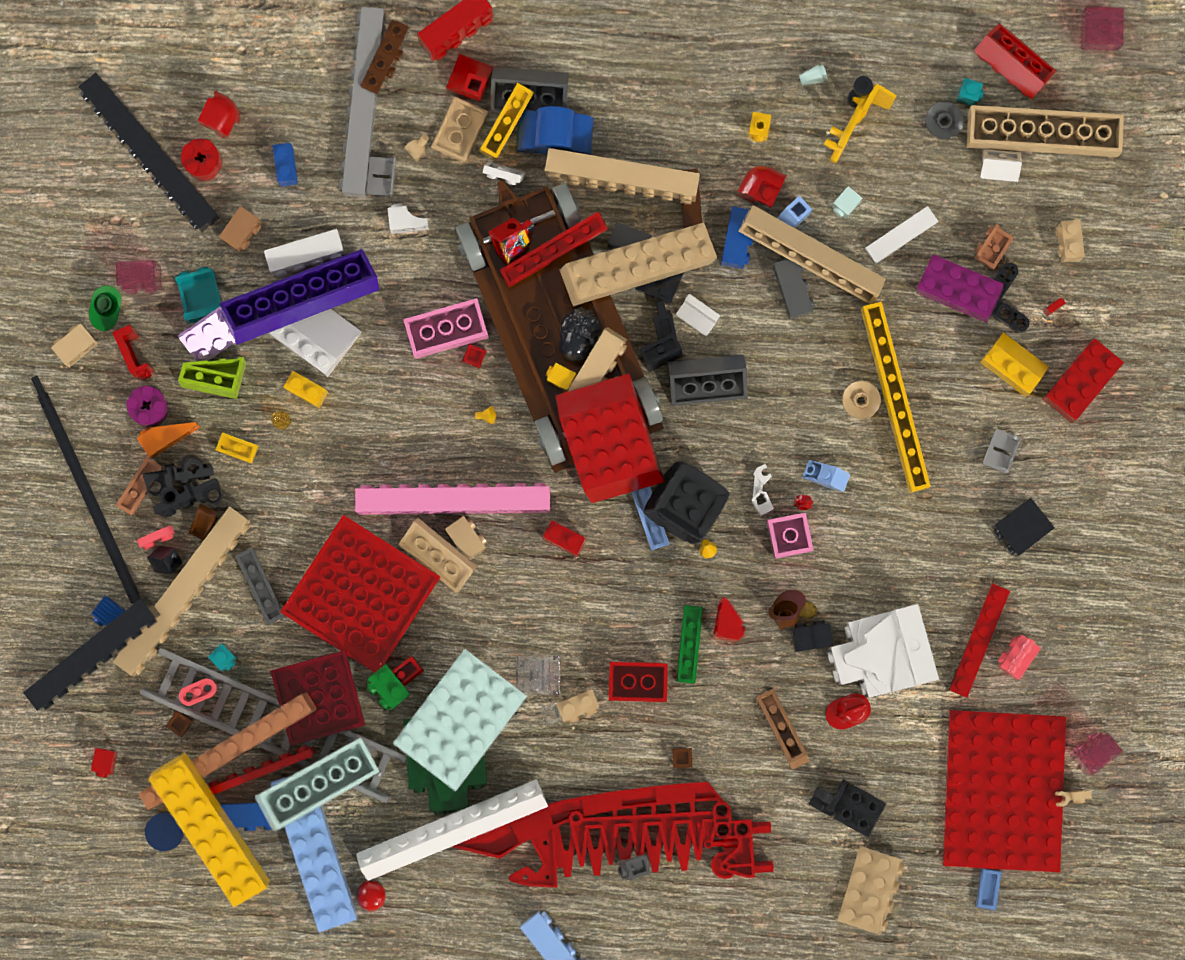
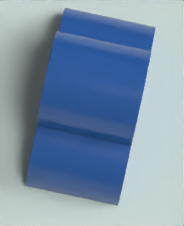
[516,106,594,155]

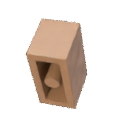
[219,206,261,253]

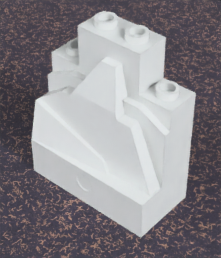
[827,604,939,698]

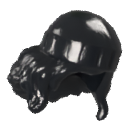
[559,308,602,362]

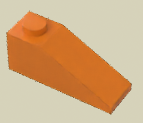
[137,422,200,459]

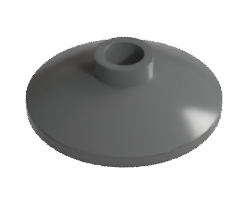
[926,102,964,139]

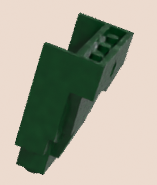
[403,719,487,815]

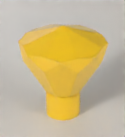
[475,406,496,424]
[699,539,717,558]

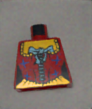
[488,218,535,265]

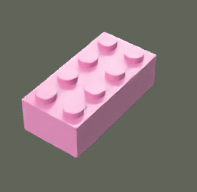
[403,298,489,359]

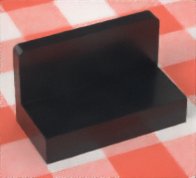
[639,333,683,372]

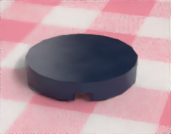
[145,812,184,851]

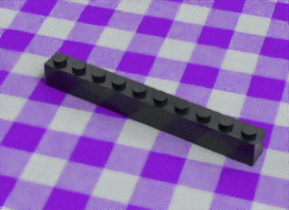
[78,72,220,232]

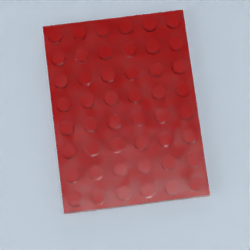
[943,710,1066,873]

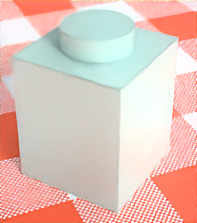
[832,186,863,219]

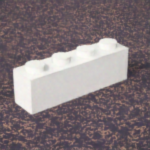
[264,229,345,277]

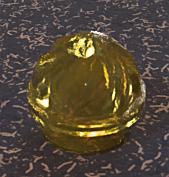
[271,410,291,430]
[799,600,817,619]

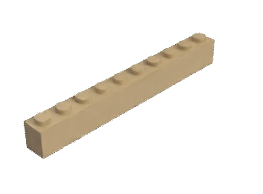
[113,506,250,676]

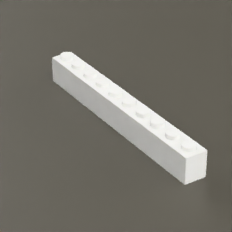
[356,779,548,881]

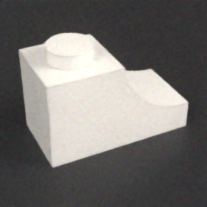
[388,204,429,234]

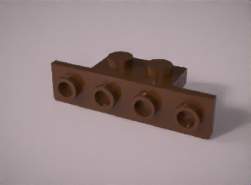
[361,19,409,95]

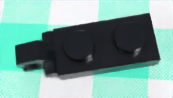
[653,301,677,340]

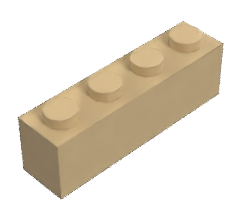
[567,327,627,392]

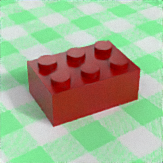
[608,662,668,702]

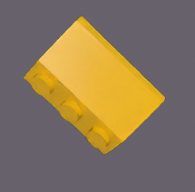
[980,332,1049,397]

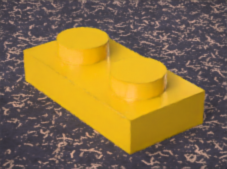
[216,432,259,464]

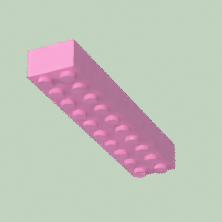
[355,483,550,515]

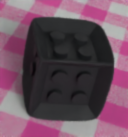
[643,461,730,544]

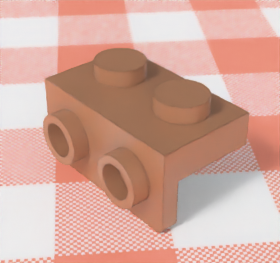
[974,224,1014,270]

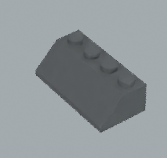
[490,67,569,112]
[668,354,748,406]

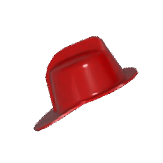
[825,693,871,730]

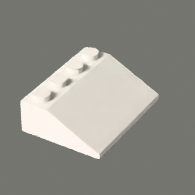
[268,309,362,377]

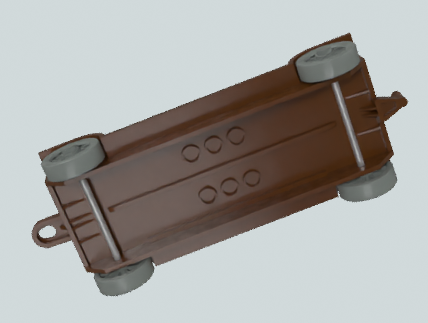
[455,181,664,473]

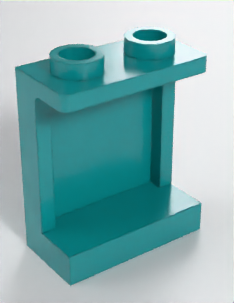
[175,266,222,324]

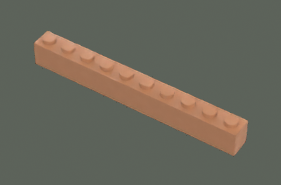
[138,693,317,810]

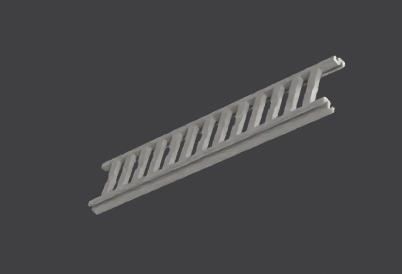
[139,648,407,803]

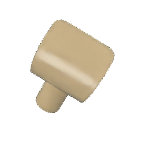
[404,135,429,162]

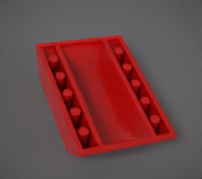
[555,373,665,503]

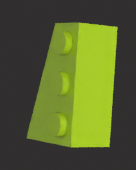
[178,357,246,399]

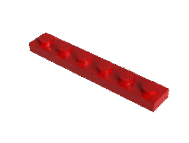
[500,212,608,287]
[949,583,1010,698]
[208,745,317,795]

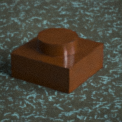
[165,710,193,737]
[672,748,693,768]

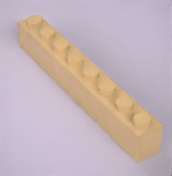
[738,205,886,304]

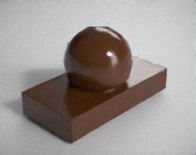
[189,503,218,541]

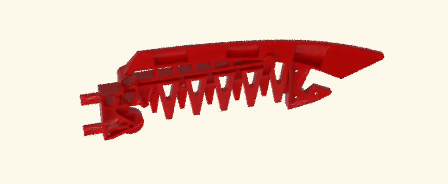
[452,782,774,888]

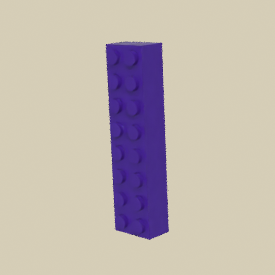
[219,249,379,345]

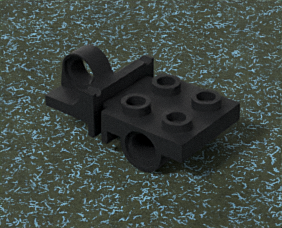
[143,455,214,496]
[152,478,223,518]
[808,779,887,838]

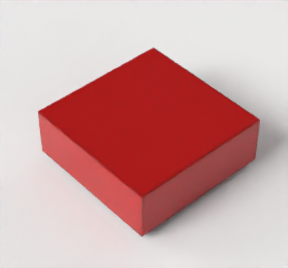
[1043,298,1066,317]
[462,344,487,369]

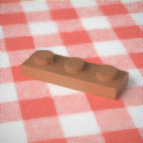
[115,457,164,516]

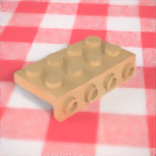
[837,846,905,935]

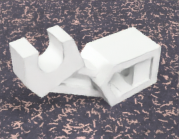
[751,464,774,516]

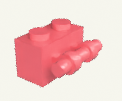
[997,635,1041,680]

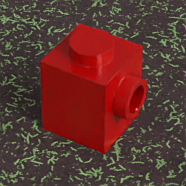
[90,748,118,778]

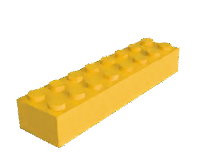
[148,752,270,907]

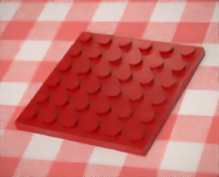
[280,515,440,673]

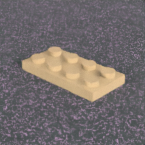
[398,518,477,593]

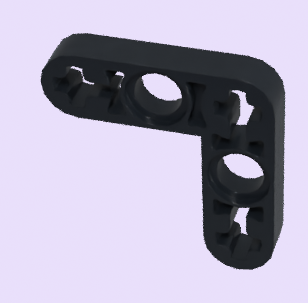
[991,262,1030,333]

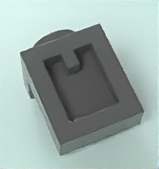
[618,854,651,880]

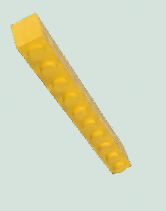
[861,302,931,493]

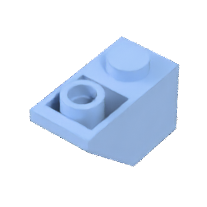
[777,196,812,228]
[802,460,851,492]

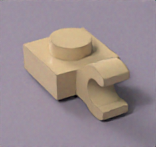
[1055,790,1092,806]

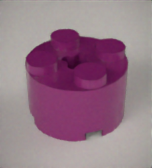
[126,386,168,427]

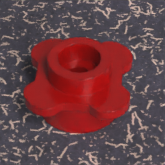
[793,495,813,510]

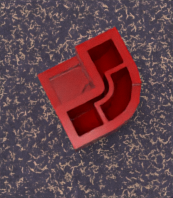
[197,91,240,138]
[736,166,787,208]

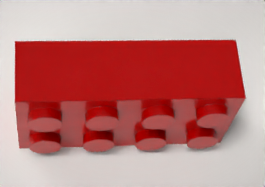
[417,0,494,61]
[1042,338,1124,423]

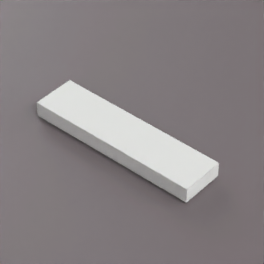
[865,206,939,264]

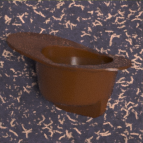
[768,590,806,630]

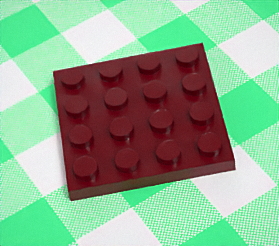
[270,650,366,746]

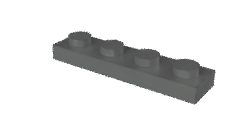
[235,547,286,625]

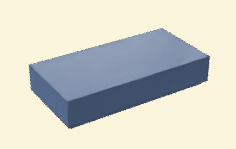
[976,868,1002,910]

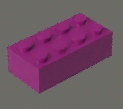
[917,254,1004,323]

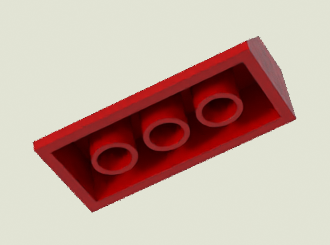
[974,23,1057,100]
[712,597,746,643]

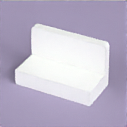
[980,149,1022,182]
[676,294,720,336]

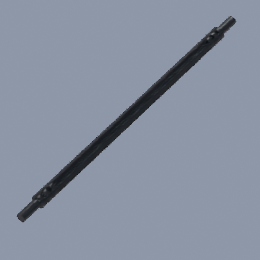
[31,376,141,604]

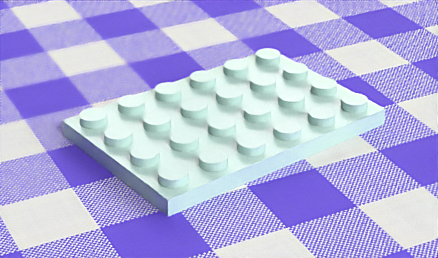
[393,649,527,791]

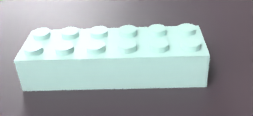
[255,738,379,831]

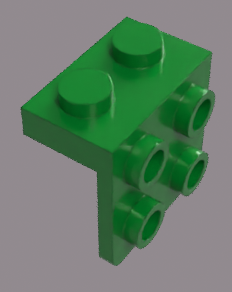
[366,664,410,712]

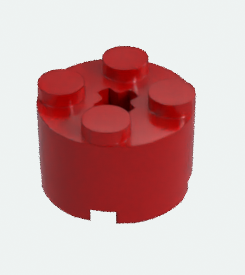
[181,139,223,181]

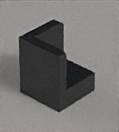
[147,546,183,574]

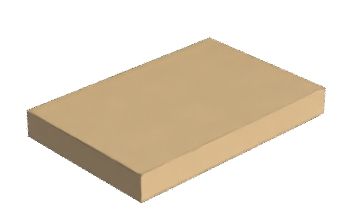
[431,96,489,164]

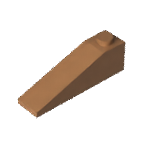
[756,689,809,770]

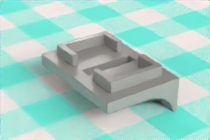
[366,156,397,197]
[982,428,1022,474]

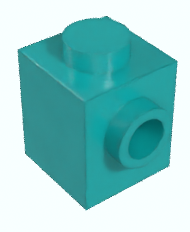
[956,78,984,106]
[208,643,238,671]

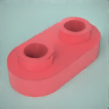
[137,526,175,550]
[179,679,217,706]

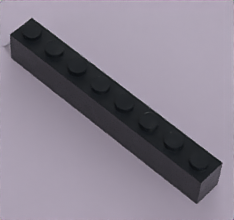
[23,597,160,711]

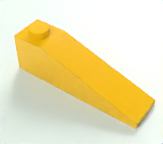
[479,83,534,161]

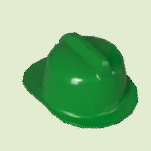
[89,285,122,331]

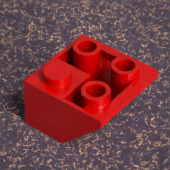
[446,54,494,102]

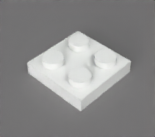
[483,162,526,185]

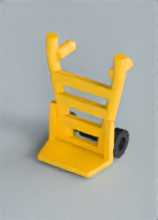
[824,76,897,163]

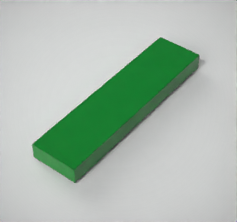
[676,605,703,684]

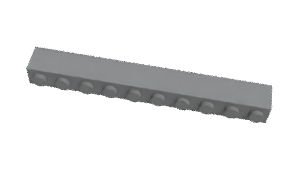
[339,7,386,198]

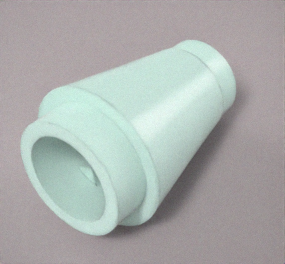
[799,64,828,86]

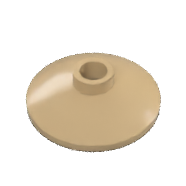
[842,381,881,419]

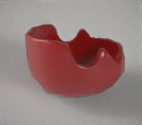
[357,880,386,912]

